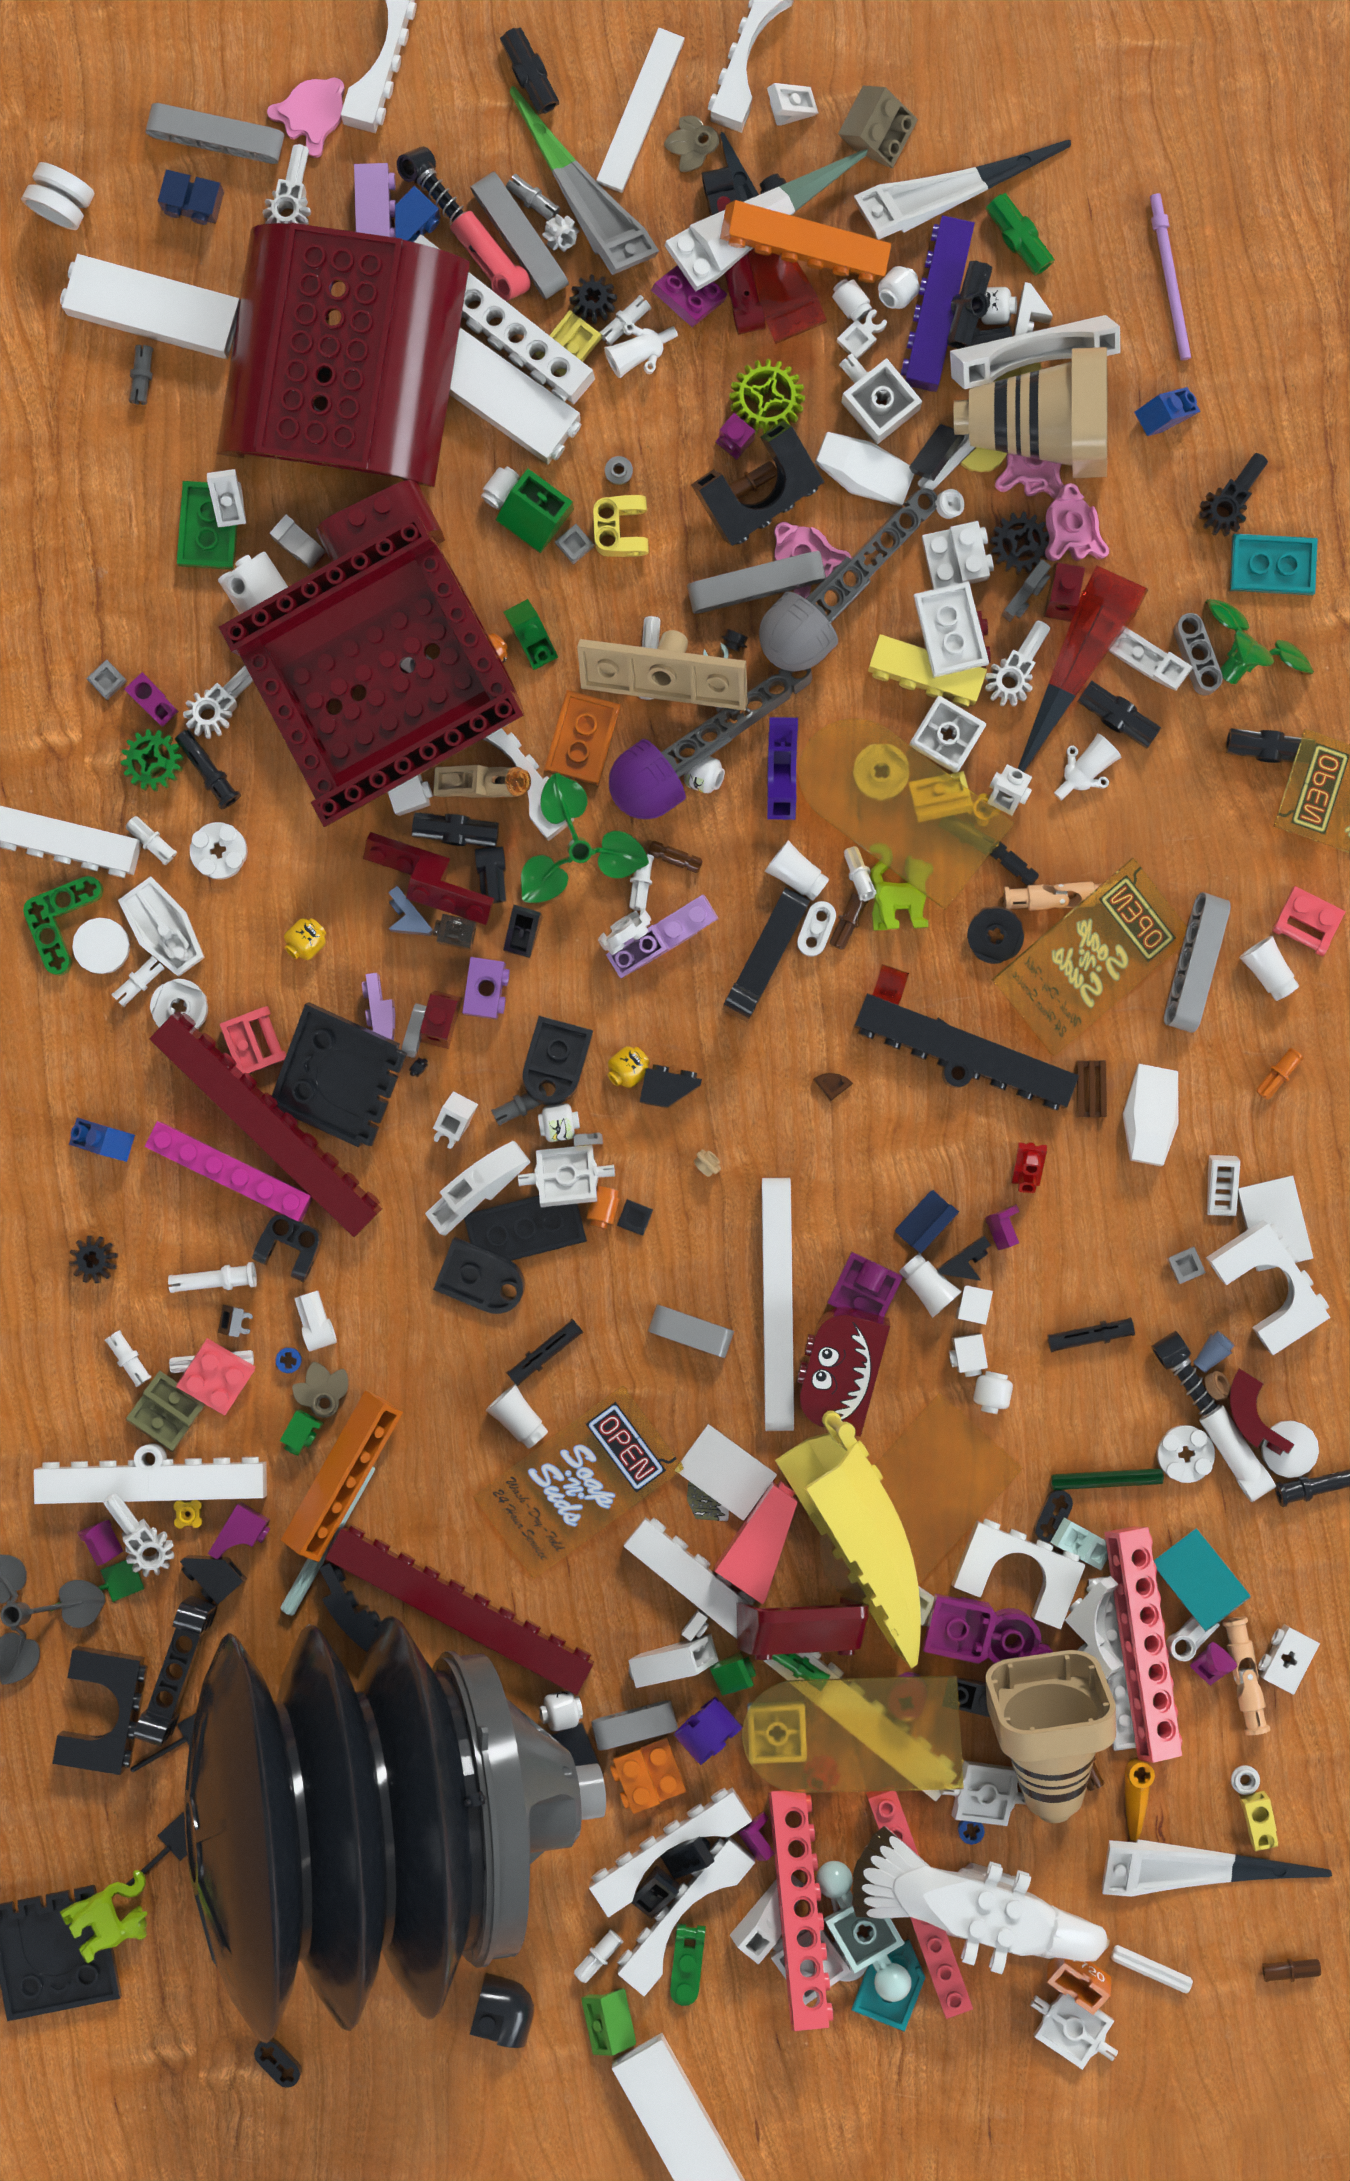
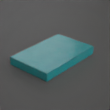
[1229,534,1318,596]
[1154,1528,1251,1632]

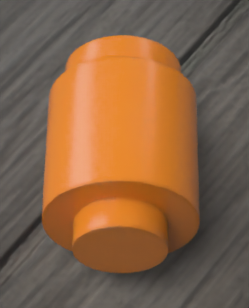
[586,1186,620,1229]

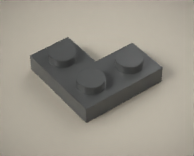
[1002,560,1051,622]

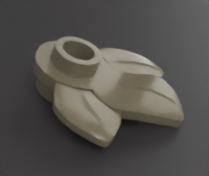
[664,115,719,172]
[292,1362,348,1418]

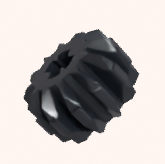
[569,274,617,324]
[69,1236,118,1284]

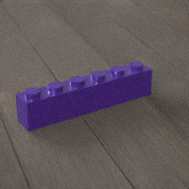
[901,215,975,392]

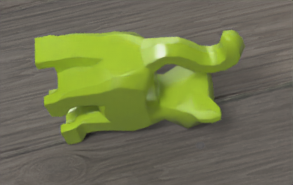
[869,843,933,931]
[59,1870,148,1963]

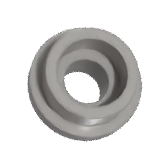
[605,456,633,485]

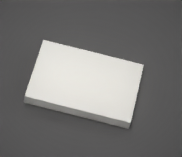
[913,581,989,678]
[1238,1176,1313,1272]
[675,1424,777,1521]

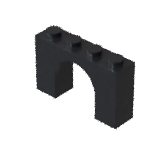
[691,421,824,546]
[52,1646,148,1775]

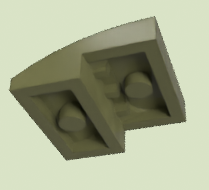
[126,1370,206,1452]

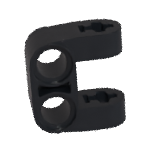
[252,1215,322,1283]

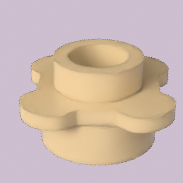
[694,1149,721,1177]

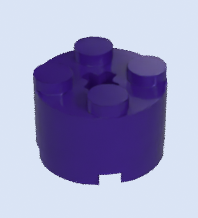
[674,1697,743,1765]

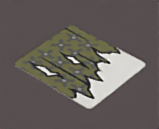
[687,1482,729,1521]

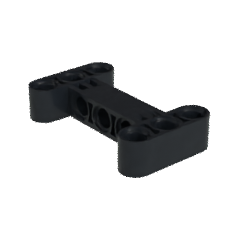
[133,1595,218,1747]

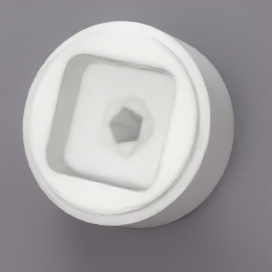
[935,489,964,519]

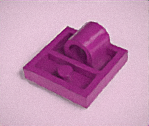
[651,265,728,327]
[827,1251,903,1317]

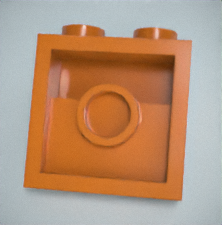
[610,1736,687,1814]

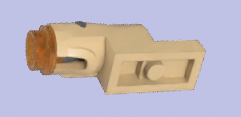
[433,765,531,798]

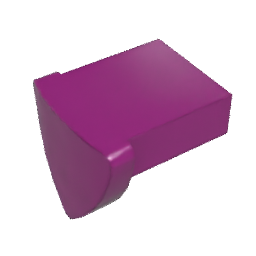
[985,1204,1020,1250]
[77,1520,123,1566]
[1190,1642,1237,1686]
[737,1811,775,1861]

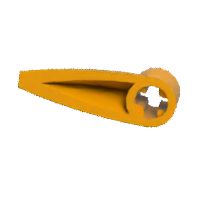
[1125,1758,1155,1841]

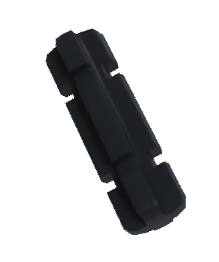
[989,841,1039,886]

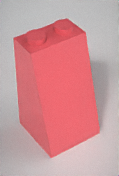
[714,1480,797,1604]

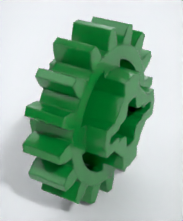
[120,729,184,792]

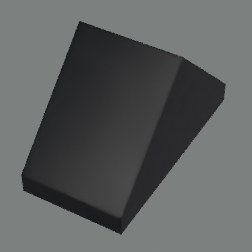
[503,905,543,958]
[631,1866,679,1919]

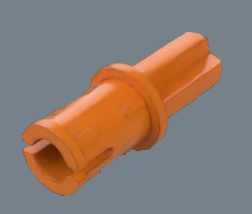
[1256,1048,1304,1100]

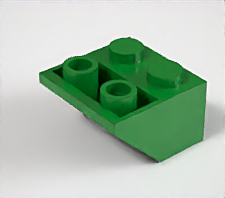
[495,468,574,554]

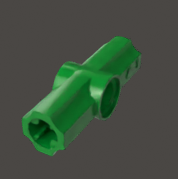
[985,193,1055,276]

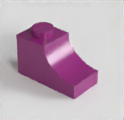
[208,1502,270,1560]

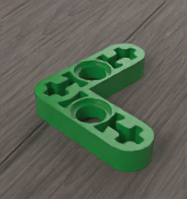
[23,876,104,976]

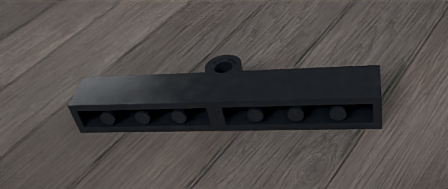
[853,993,1079,1111]

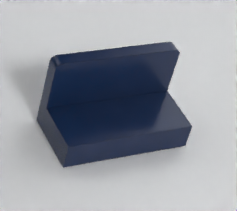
[895,1190,959,1254]

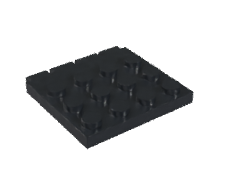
[272,1002,407,1147]
[0,1885,122,2021]

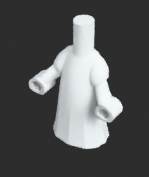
[604,322,678,378]
[1054,733,1122,801]

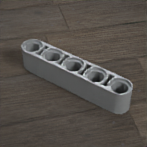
[145,103,285,164]
[470,171,569,300]
[687,551,826,614]
[1164,892,1231,1033]

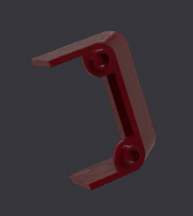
[736,1597,869,1660]

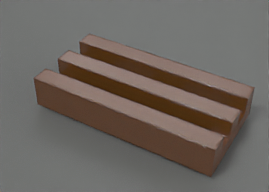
[1077,1060,1107,1118]

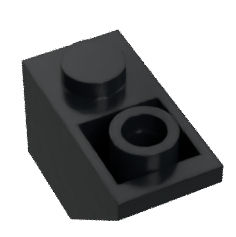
[640,1064,702,1108]
[180,1555,247,1605]
[942,1677,990,1717]

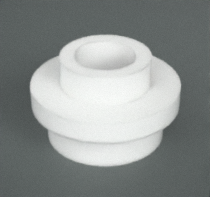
[1231,1765,1260,1795]

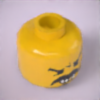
[284,918,326,960]
[607,1046,650,1088]

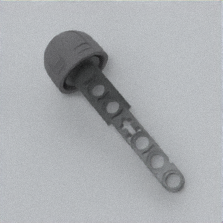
[759,488,938,671]

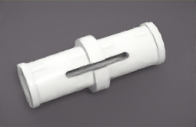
[599,295,652,346]
[111,956,165,1007]
[105,1330,151,1387]

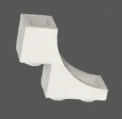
[1065,1576,1123,1683]

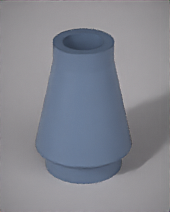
[1193,1331,1235,1373]

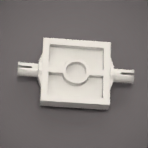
[518,1145,615,1207]
[940,1761,1026,1826]
[1030,1993,1118,2070]

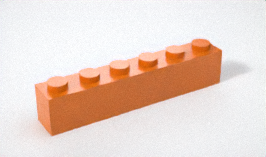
[720,200,892,283]
[281,1390,403,1562]

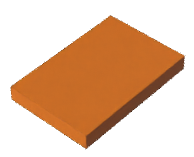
[544,690,621,786]

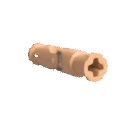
[1003,880,1117,911]
[1222,1616,1270,1736]

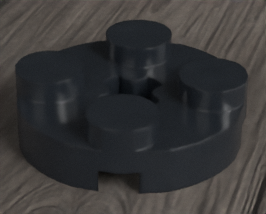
[967,906,1024,964]

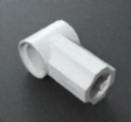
[294,1291,337,1352]
[1166,1616,1220,1661]

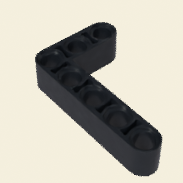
[722,887,810,1023]

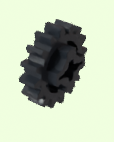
[990,512,1049,575]

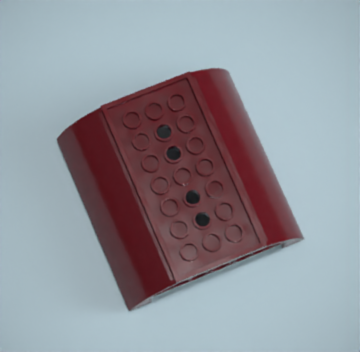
[216,223,470,487]
[219,514,524,827]

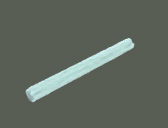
[280,1467,375,1616]

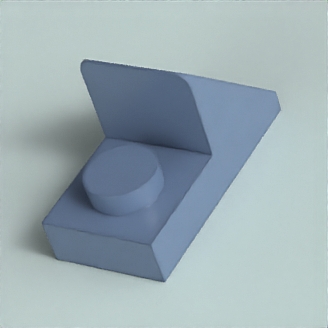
[388,886,435,936]

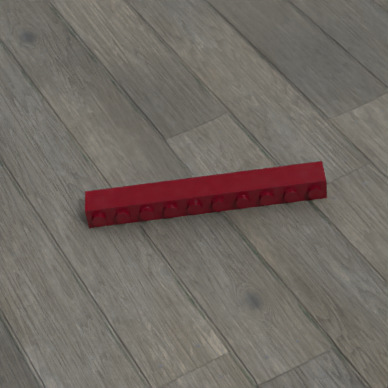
[149,1012,382,1237]
[325,1525,594,1695]

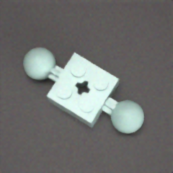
[816,1861,911,2002]

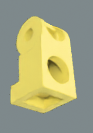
[1239,1791,1278,1851]

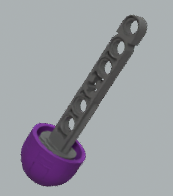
[609,668,812,819]

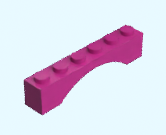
[144,1121,313,1222]

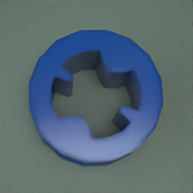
[275,1347,302,1373]
[958,1820,985,1845]

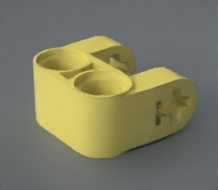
[593,495,649,557]

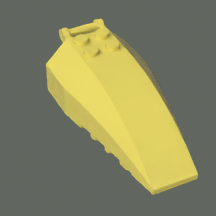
[775,1411,921,1668]

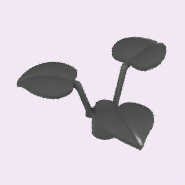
[0,1554,106,1685]

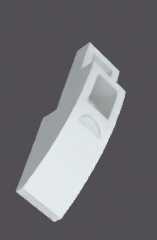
[425,1141,531,1236]

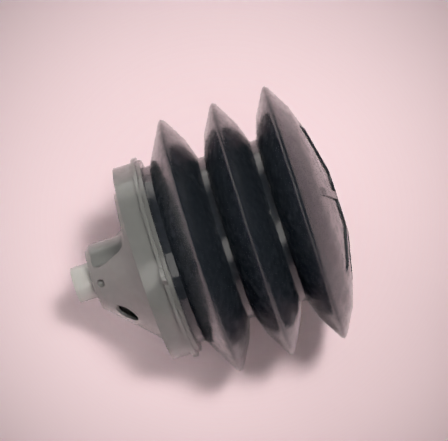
[184,1615,606,2043]

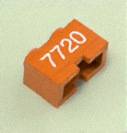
[1047,1957,1111,2015]

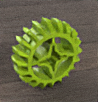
[729,359,805,434]

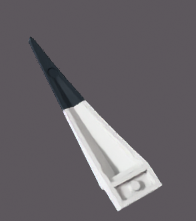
[854,140,1071,240]
[1102,1839,1332,1897]

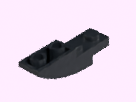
[319,1562,381,1652]

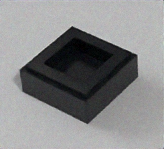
[617,1199,653,1236]

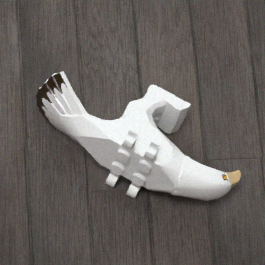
[852,1826,1110,1974]

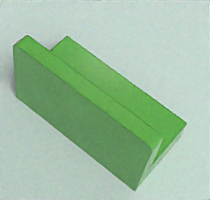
[581,1988,636,2056]

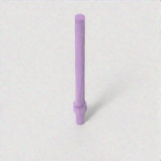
[1150,193,1191,361]

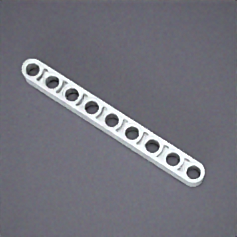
[762,1178,794,1431]

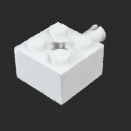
[839,353,922,445]

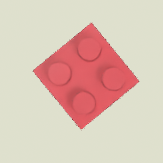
[176,1338,255,1416]

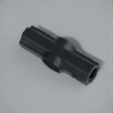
[500,27,559,115]
[947,260,992,349]
[1077,680,1161,749]
[1226,728,1315,765]
[412,812,499,847]

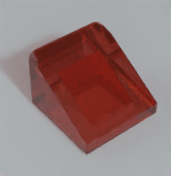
[872,964,909,1005]

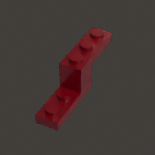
[363,832,494,925]

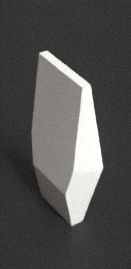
[814,432,914,506]
[118,876,205,977]
[1123,1064,1178,1166]

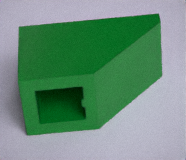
[503,599,558,670]
[710,1651,756,1696]

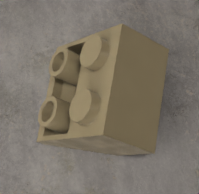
[838,85,918,168]

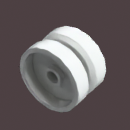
[21,162,95,230]

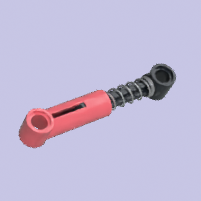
[397,146,531,301]

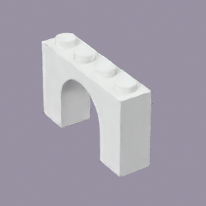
[1206,1220,1331,1355]
[951,1518,1085,1629]

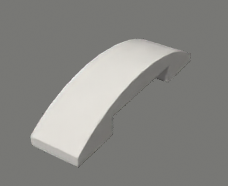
[1083,607,1193,691]

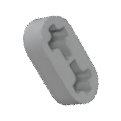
[401,1003,427,1058]

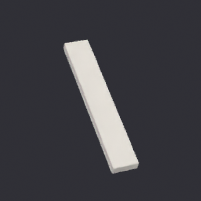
[596,28,685,193]
[1088,1576,1136,1751]

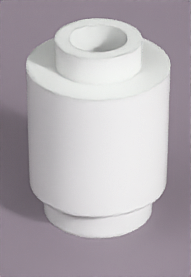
[832,279,872,322]
[481,466,520,510]

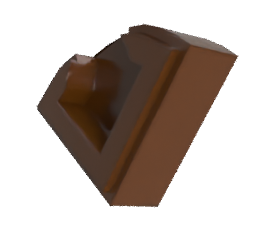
[813,1073,853,1102]

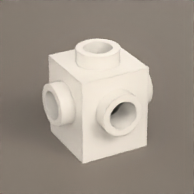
[987,764,1032,816]

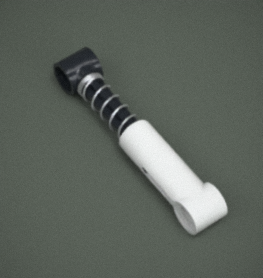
[1151,1331,1276,1502]

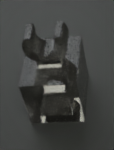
[433,914,478,951]

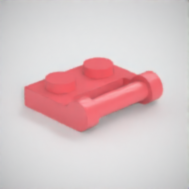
[1272,886,1346,957]
[220,1006,286,1074]

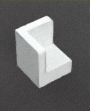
[956,1286,993,1325]

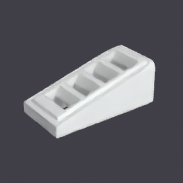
[1207,1155,1240,1216]

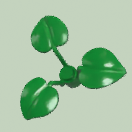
[1205,599,1314,684]
[521,773,649,903]

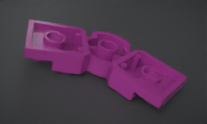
[922,1594,1053,1664]

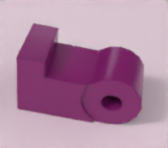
[124,672,179,727]

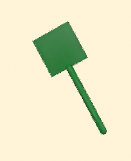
[51,1560,145,1611]

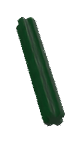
[1050,1469,1164,1490]

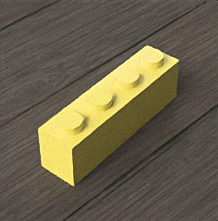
[868,634,987,708]

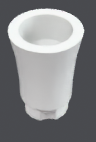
[764,840,829,901]
[1239,936,1299,1001]
[899,1254,962,1318]
[486,1384,548,1449]

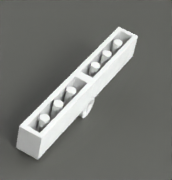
[34,1443,267,1504]

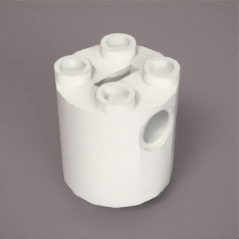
[218,552,288,614]

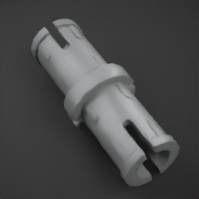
[506,174,560,221]

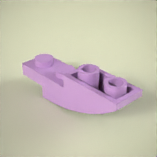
[606,895,719,978]
[362,973,396,1041]

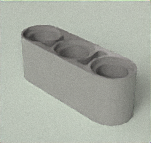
[1173,613,1223,696]
[648,1304,735,1358]
[591,1700,678,1750]

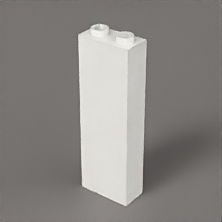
[60,254,240,360]
[449,328,582,465]
[612,2033,745,2181]

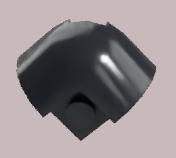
[469,1973,534,2048]

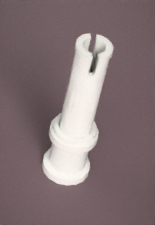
[168,1262,257,1293]

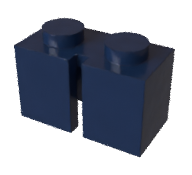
[158,169,224,225]

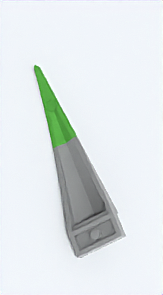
[510,86,659,275]

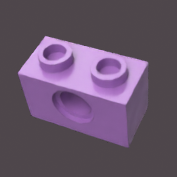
[462,957,510,1020]

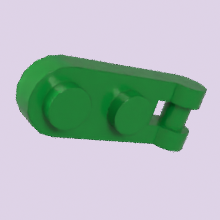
[670,1923,706,2006]

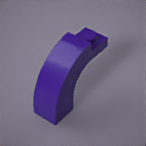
[767,717,798,820]

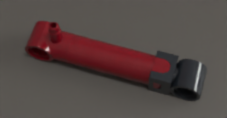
[701,167,766,335]

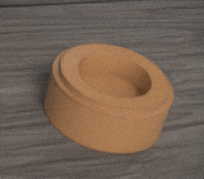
[1205,1371,1231,1401]

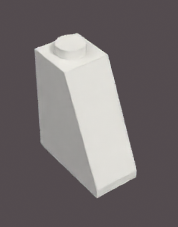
[628,1634,719,1688]

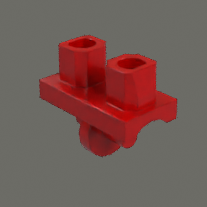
[1011,1142,1047,1193]

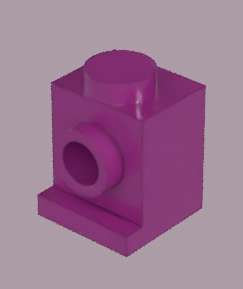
[715,413,755,460]

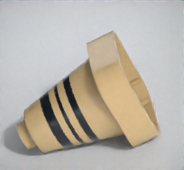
[954,347,1107,478]
[986,1650,1116,1823]

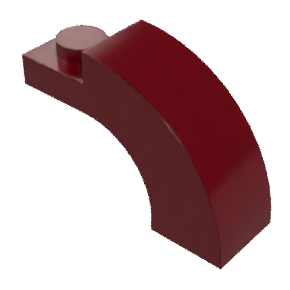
[1230,1368,1295,1456]

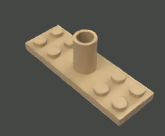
[577,630,748,711]

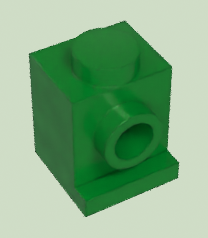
[280,1409,324,1456]

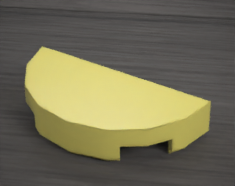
[960,447,1007,472]

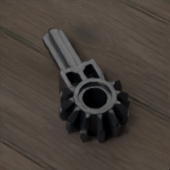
[1198,453,1268,536]

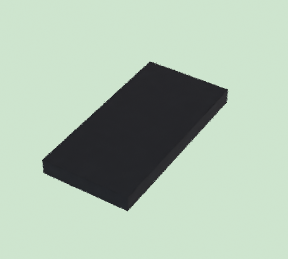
[464,1195,587,1261]

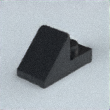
[936,1236,991,1281]

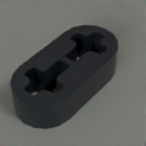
[1034,1490,1073,1542]
[254,2038,302,2088]

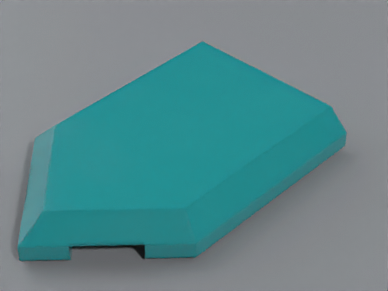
[851,1939,926,2032]

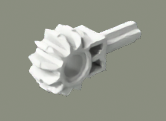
[263,144,311,225]
[985,621,1050,706]
[183,666,253,739]
[104,1493,174,1577]

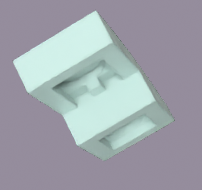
[1051,1518,1108,1570]

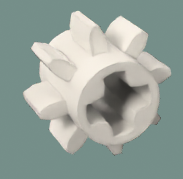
[542,214,579,252]

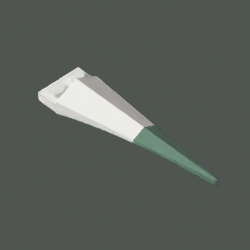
[665,149,868,292]

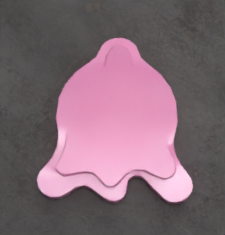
[267,78,345,158]
[995,453,1064,499]
[1045,483,1109,561]
[774,522,851,599]

